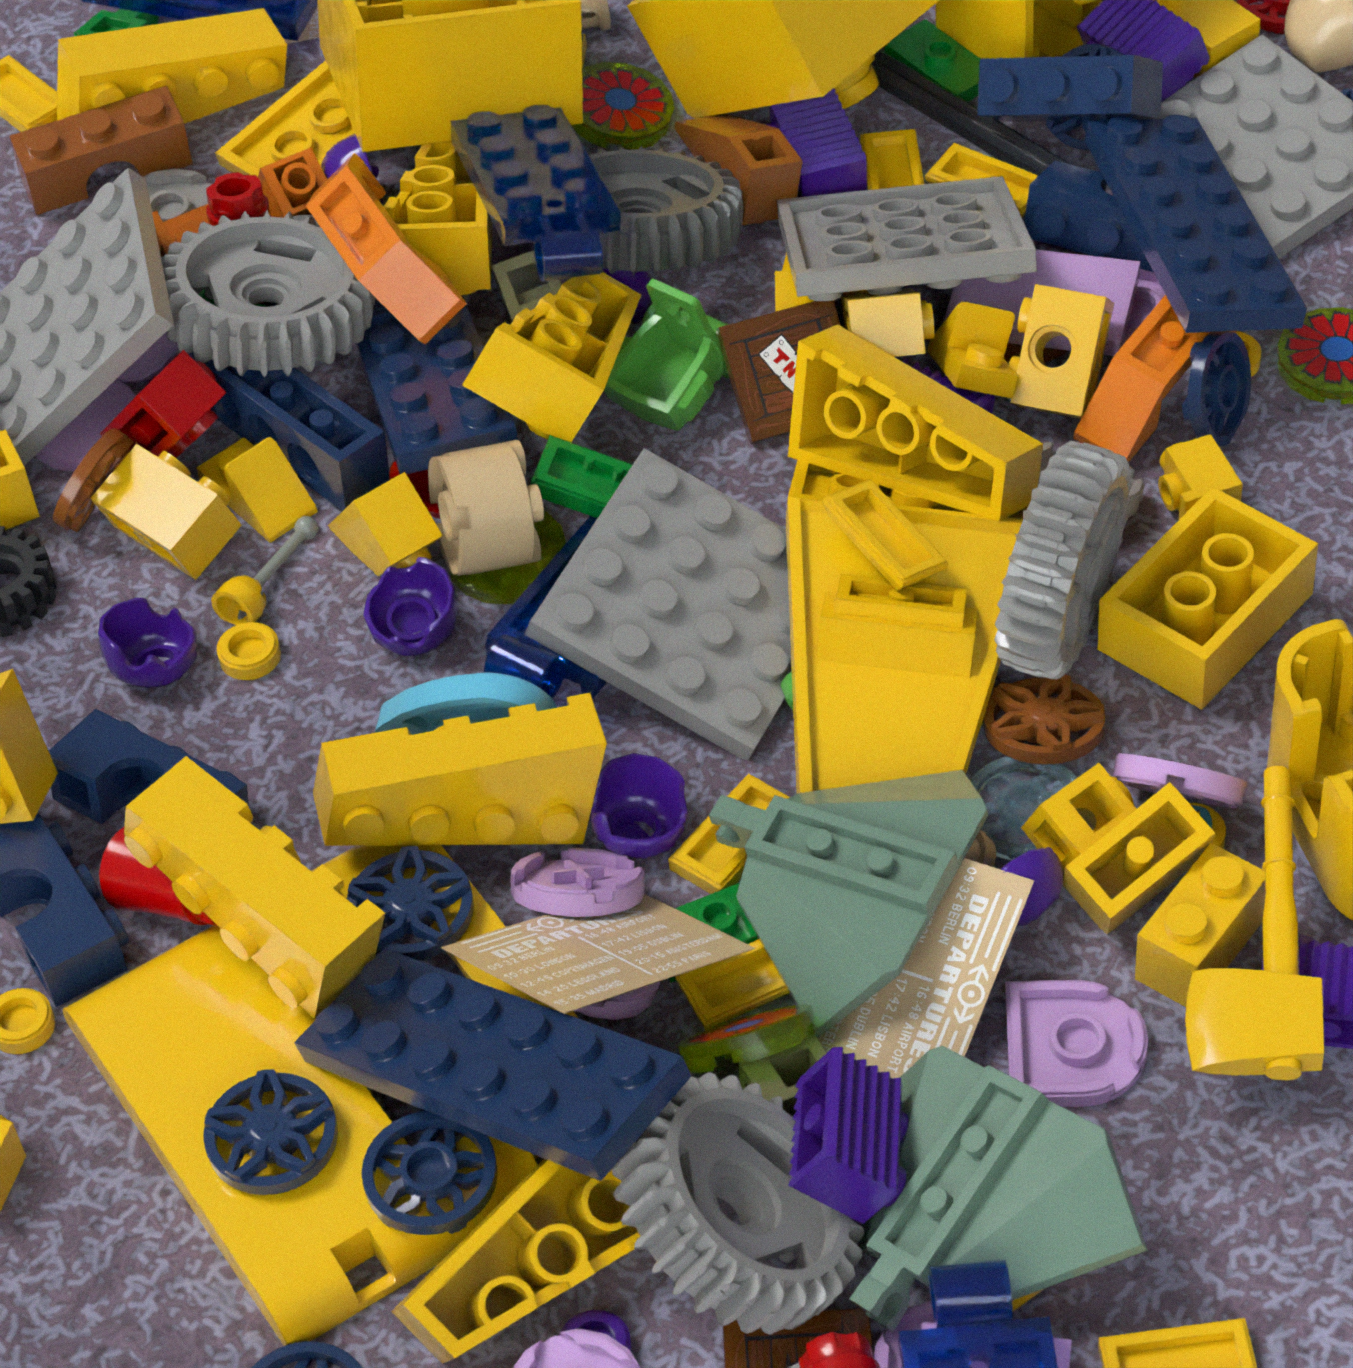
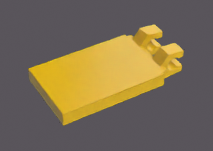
[215,60,355,177]

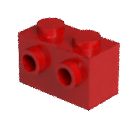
[99,350,227,458]

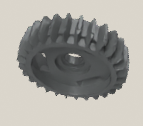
[532,145,743,276]

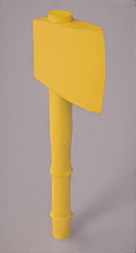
[1185,766,1324,1080]

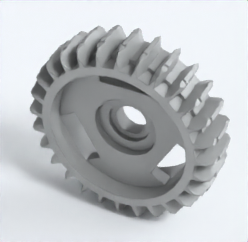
[161,210,375,378]
[994,441,1133,680]
[611,1072,865,1335]

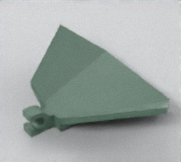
[709,770,988,1038]
[850,1046,1148,1332]

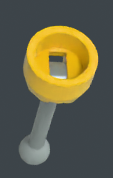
[211,516,318,625]

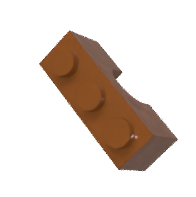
[9,85,193,215]

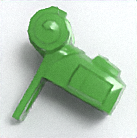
[604,278,729,431]

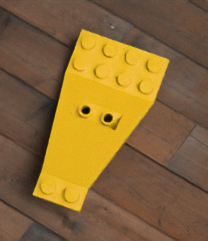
[786,459,1028,794]

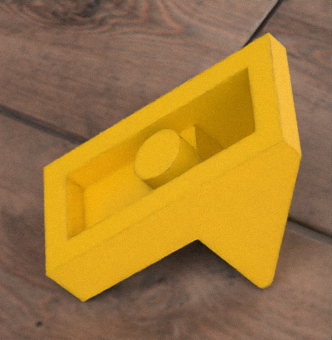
[927,302,1018,399]
[196,437,318,543]

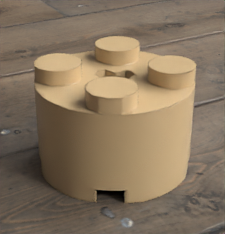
[428,440,544,576]

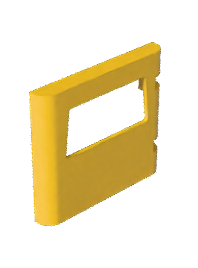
[63,845,579,1346]

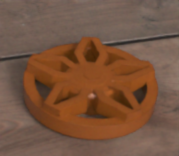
[53,428,135,532]
[983,674,1105,765]

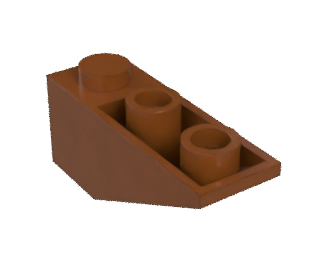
[674,113,803,225]

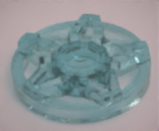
[970,756,1077,860]

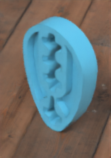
[375,673,558,735]

